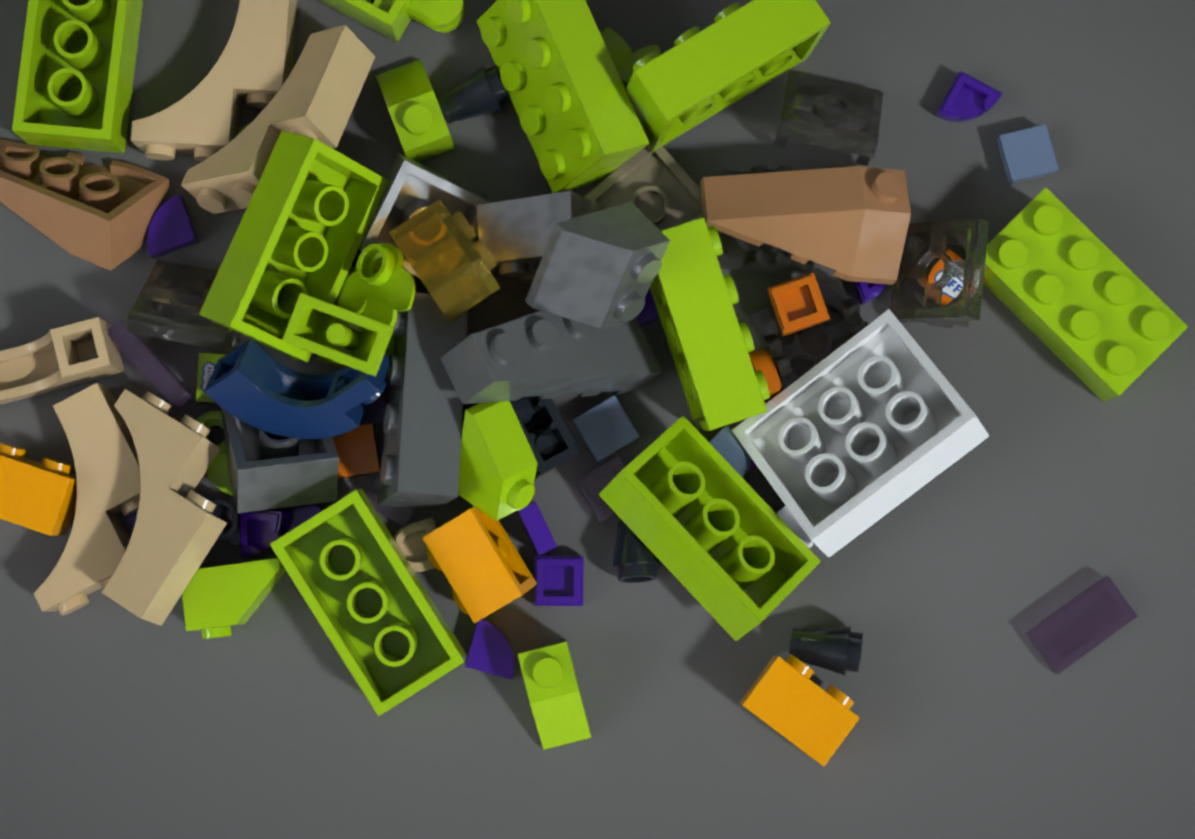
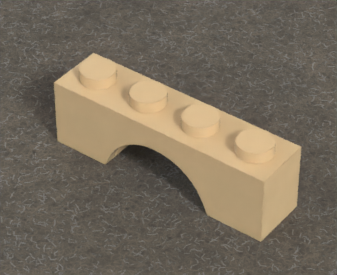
[0,317,125,405]

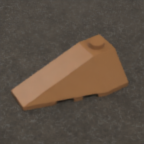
[0,139,169,271]
[700,166,911,285]

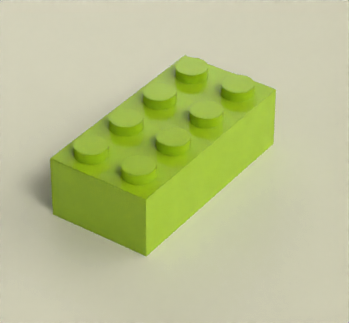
[12,0,143,154]
[476,0,650,193]
[625,0,831,153]
[199,131,389,363]
[968,187,1188,402]
[649,217,770,431]
[599,415,821,641]
[270,489,467,717]

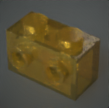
[389,199,500,322]

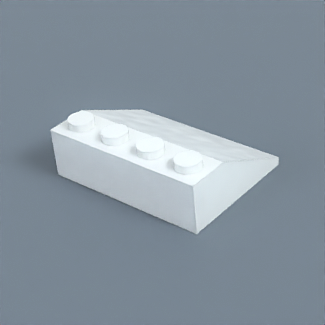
[731,309,989,558]

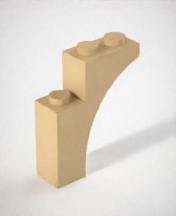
[131,0,297,162]
[181,25,375,214]
[33,383,141,616]
[101,389,227,626]

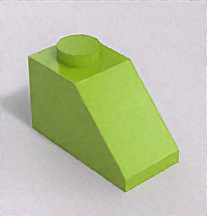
[376,59,455,163]
[282,293,394,377]
[458,401,538,521]
[182,558,286,640]
[518,641,592,750]

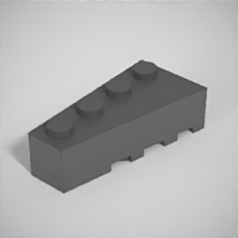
[377,292,469,510]
[440,311,662,404]

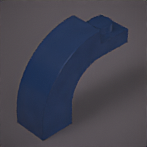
[204,338,391,439]

